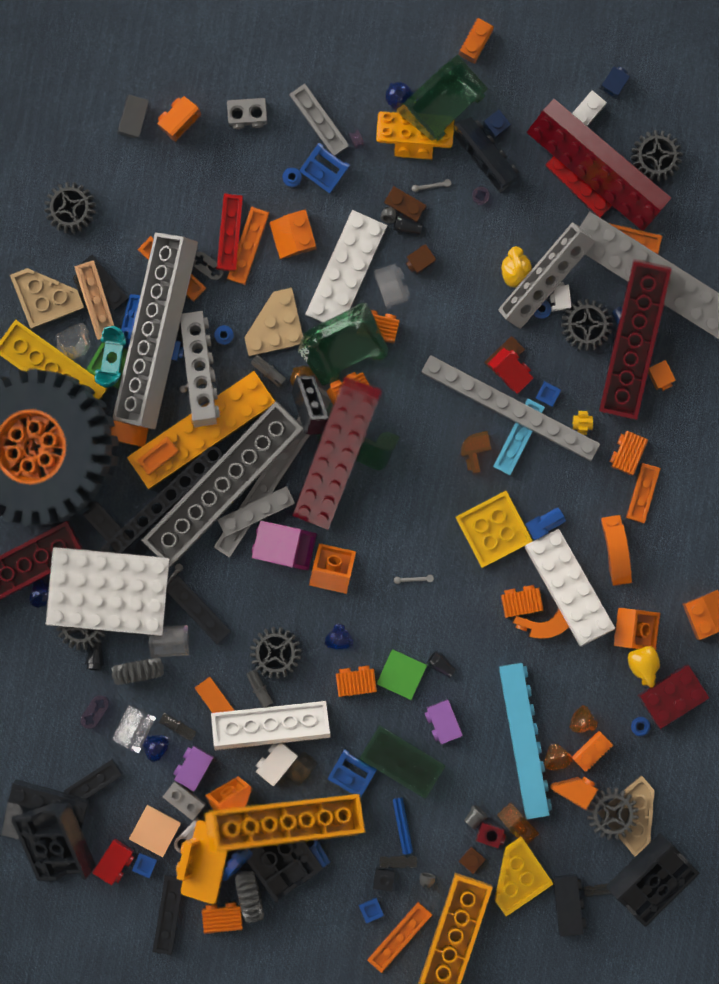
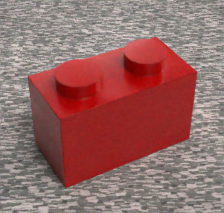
[487,348,533,394]
[93,839,134,885]

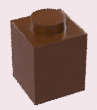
[405,244,436,274]

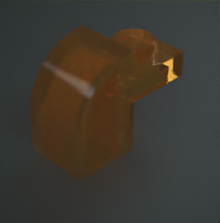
[460,431,491,474]

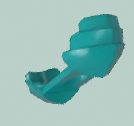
[94,326,126,388]

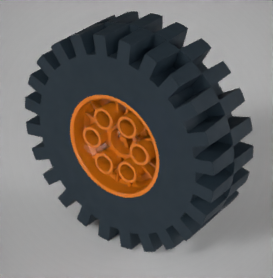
[0,369,119,525]

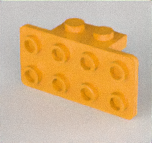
[376,111,454,159]
[176,820,228,904]

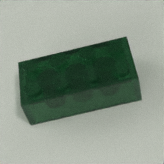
[359,724,446,799]

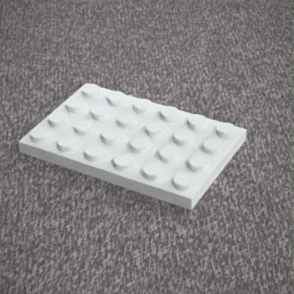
[46,547,170,636]

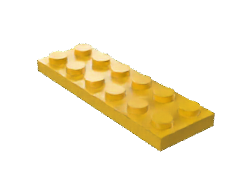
[0,319,109,399]

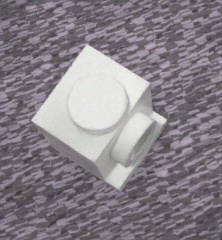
[550,282,571,312]

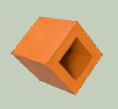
[648,360,676,391]

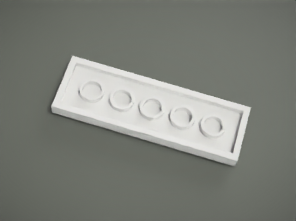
[305,210,387,330]
[525,529,615,647]
[211,701,330,750]

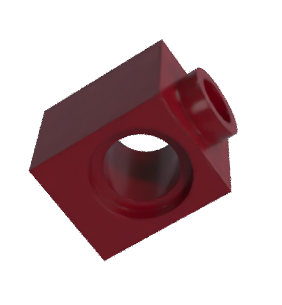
[475,821,506,848]

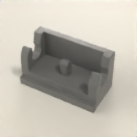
[117,95,149,138]

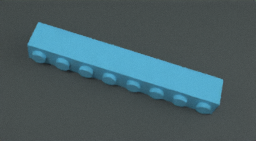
[499,662,552,819]

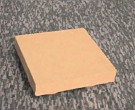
[129,805,181,857]

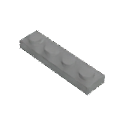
[289,84,349,156]
[218,486,295,537]

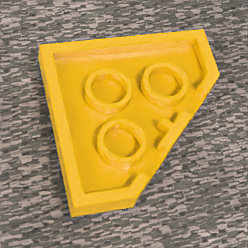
[494,837,553,916]

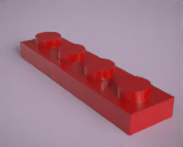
[545,156,612,218]
[216,193,243,272]

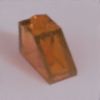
[497,803,539,845]

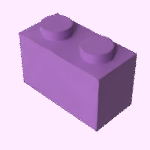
[425,699,462,744]
[173,745,214,791]

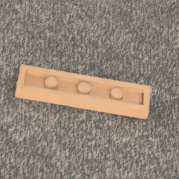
[74,260,114,340]

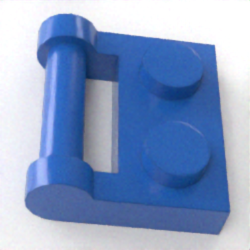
[299,143,350,193]
[327,749,378,798]

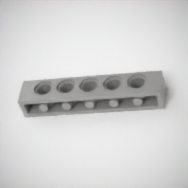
[498,222,596,329]
[180,311,220,427]

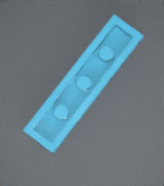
[493,399,545,475]

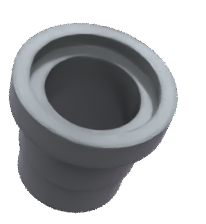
[464,805,488,829]

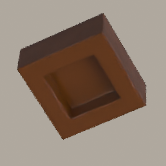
[458,846,486,874]

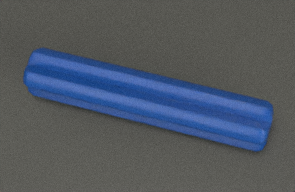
[393,797,413,855]

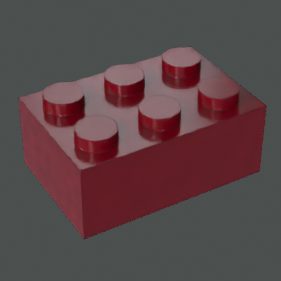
[638,665,709,729]

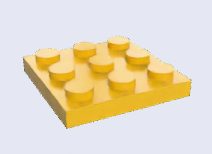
[455,491,533,568]

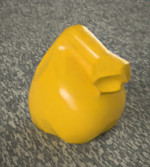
[501,246,532,288]
[628,646,660,688]

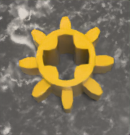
[572,411,593,435]

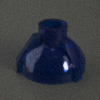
[386,82,414,110]
[29,580,49,608]
[325,624,353,650]
[141,735,169,762]

